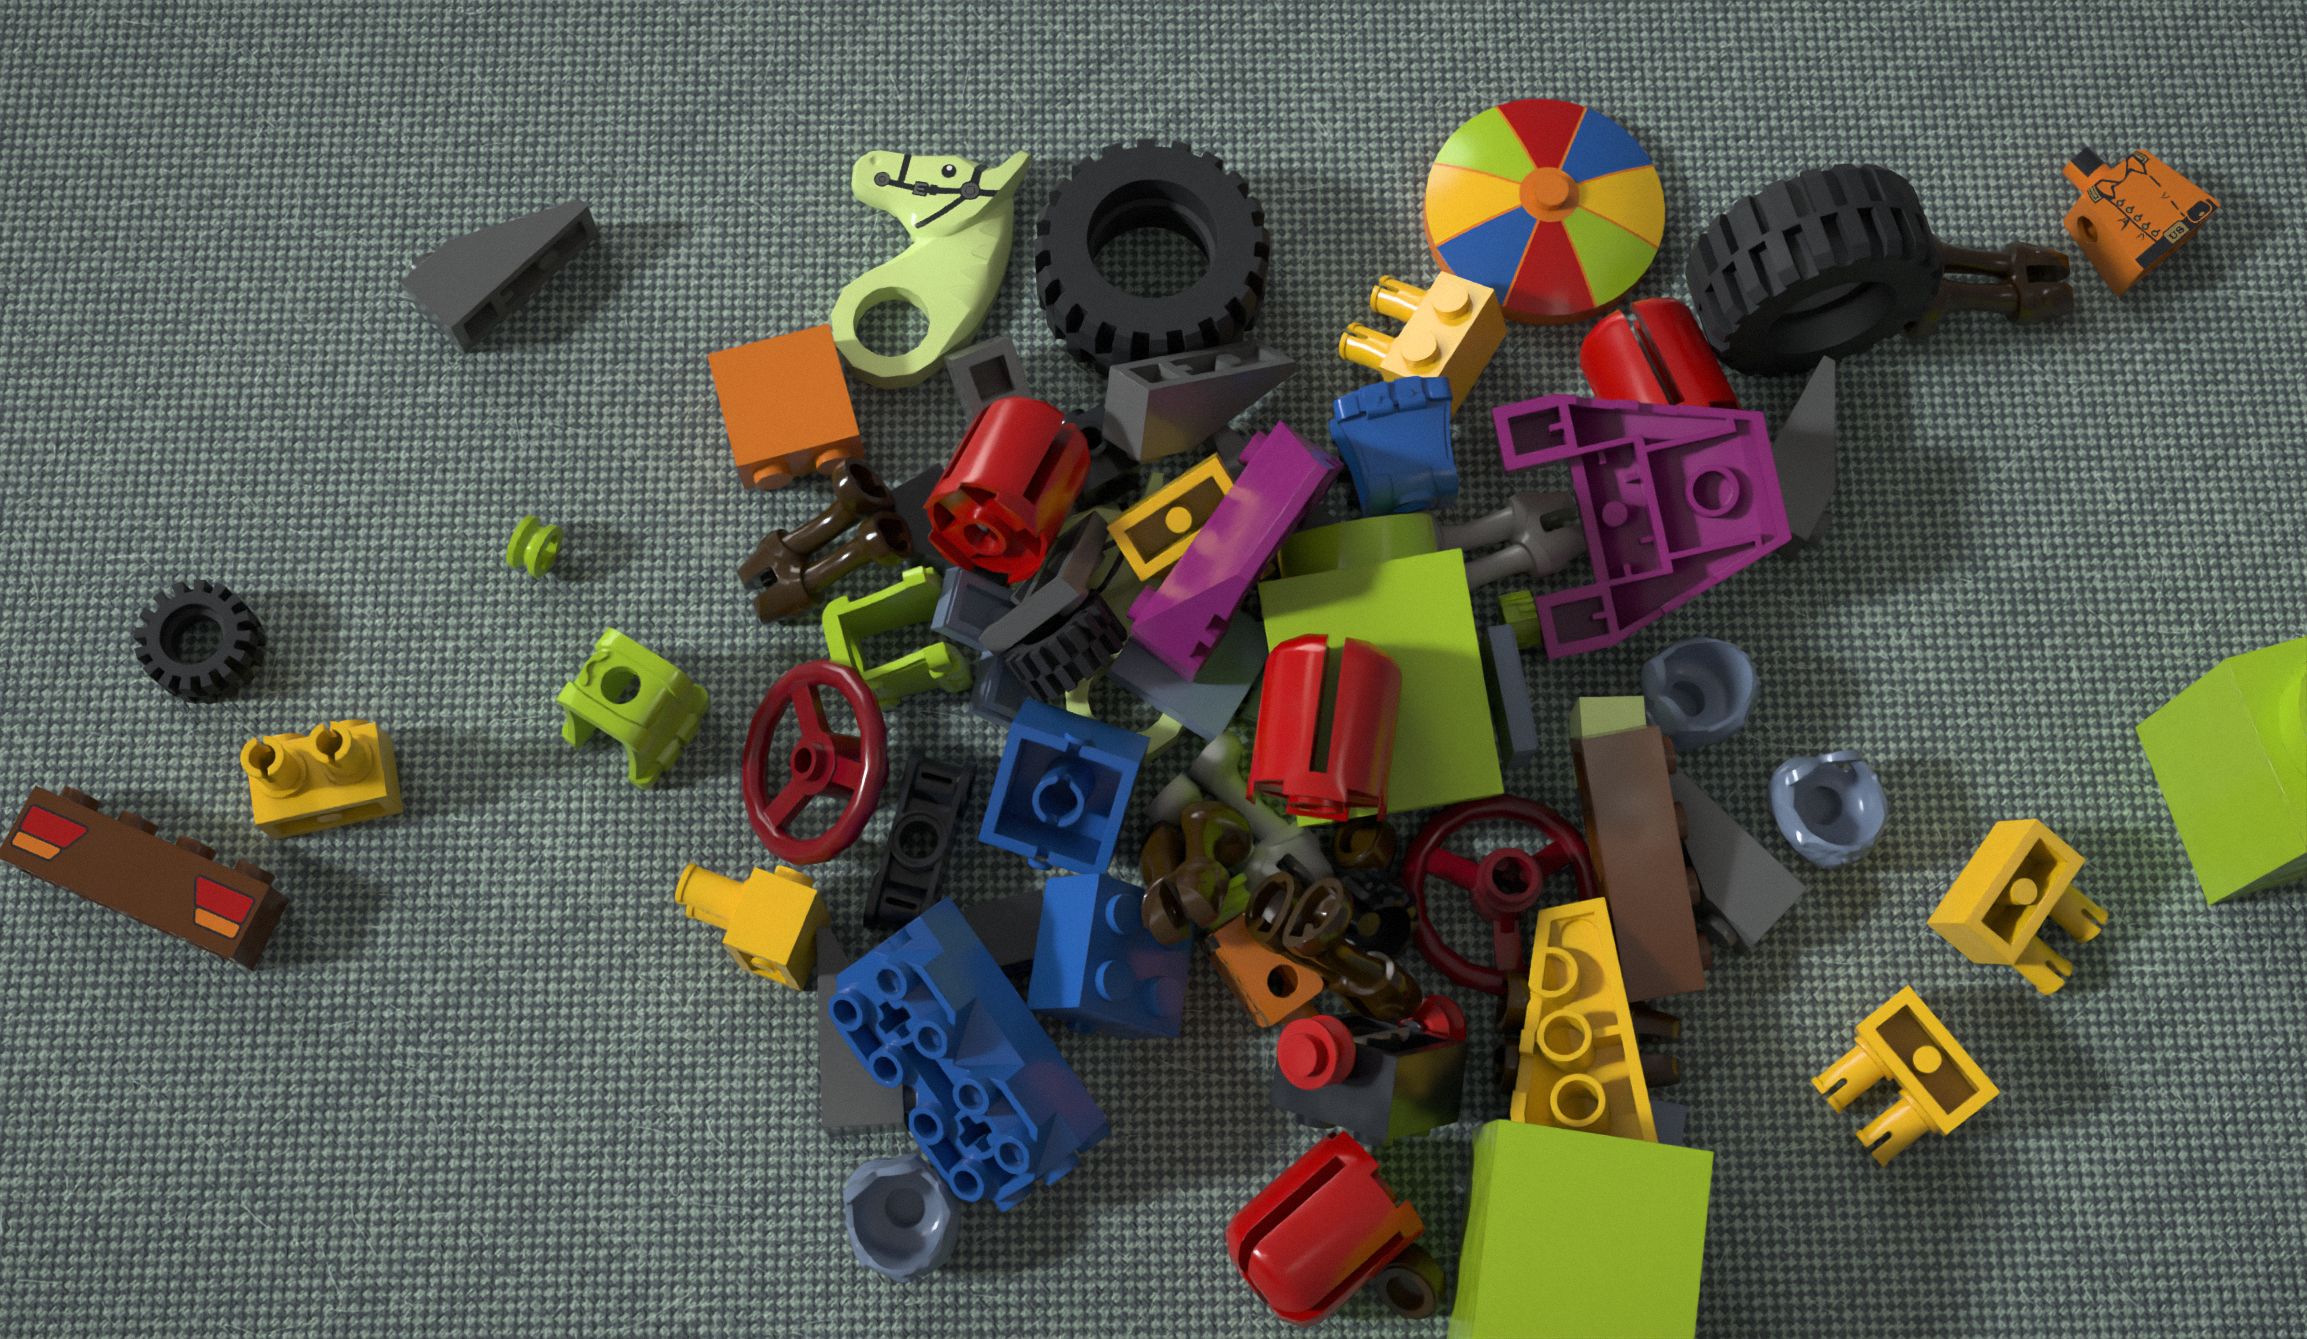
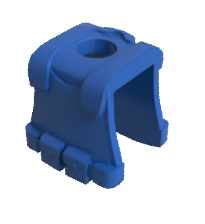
[1328,375,1459,519]

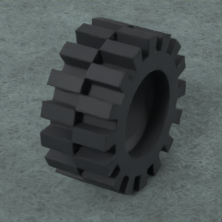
[133,579,266,704]
[1002,588,1128,702]

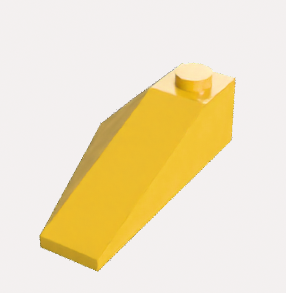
[1510,897,1659,1143]

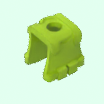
[822,565,973,712]
[555,627,711,790]

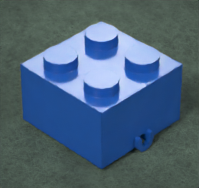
[978,698,1151,875]
[1027,873,1195,1040]

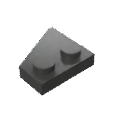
[978,510,1110,657]

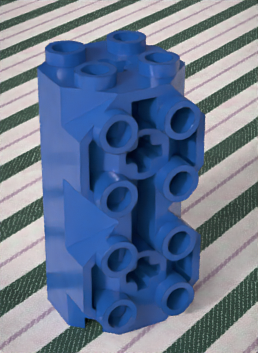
[828,896,1112,1212]

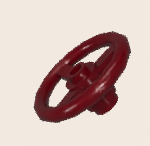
[742,658,889,867]
[1399,793,1597,996]

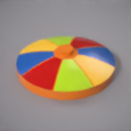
[1423,99,1665,326]

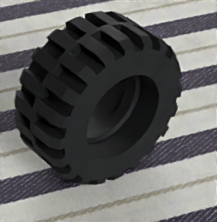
[1034,138,1270,377]
[1685,163,1944,377]

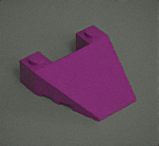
[1491,394,1792,661]
[1126,420,1344,684]

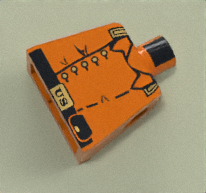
[2061,147,2221,298]
[1197,910,1326,1028]

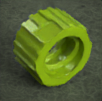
[1497,590,1541,650]

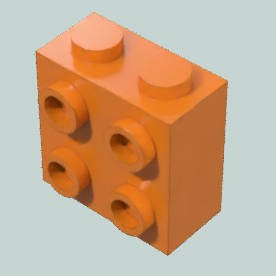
[707,323,865,490]

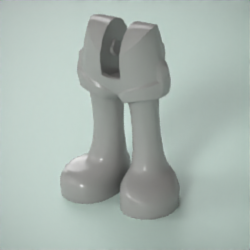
[1407,490,1587,592]
[1145,729,1336,894]

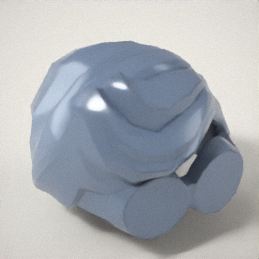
[1640,636,1761,753]
[1766,749,1889,870]
[843,1153,961,1283]

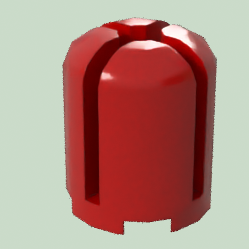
[1580,297,1743,410]
[923,395,1091,584]
[1245,633,1403,822]
[1224,1130,1425,1328]

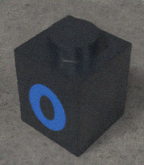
[964,889,1044,978]

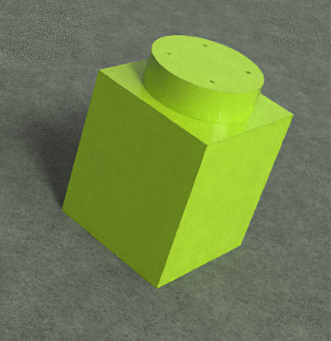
[1257,513,1504,828]
[2135,636,2307,905]
[1447,1119,1714,1339]

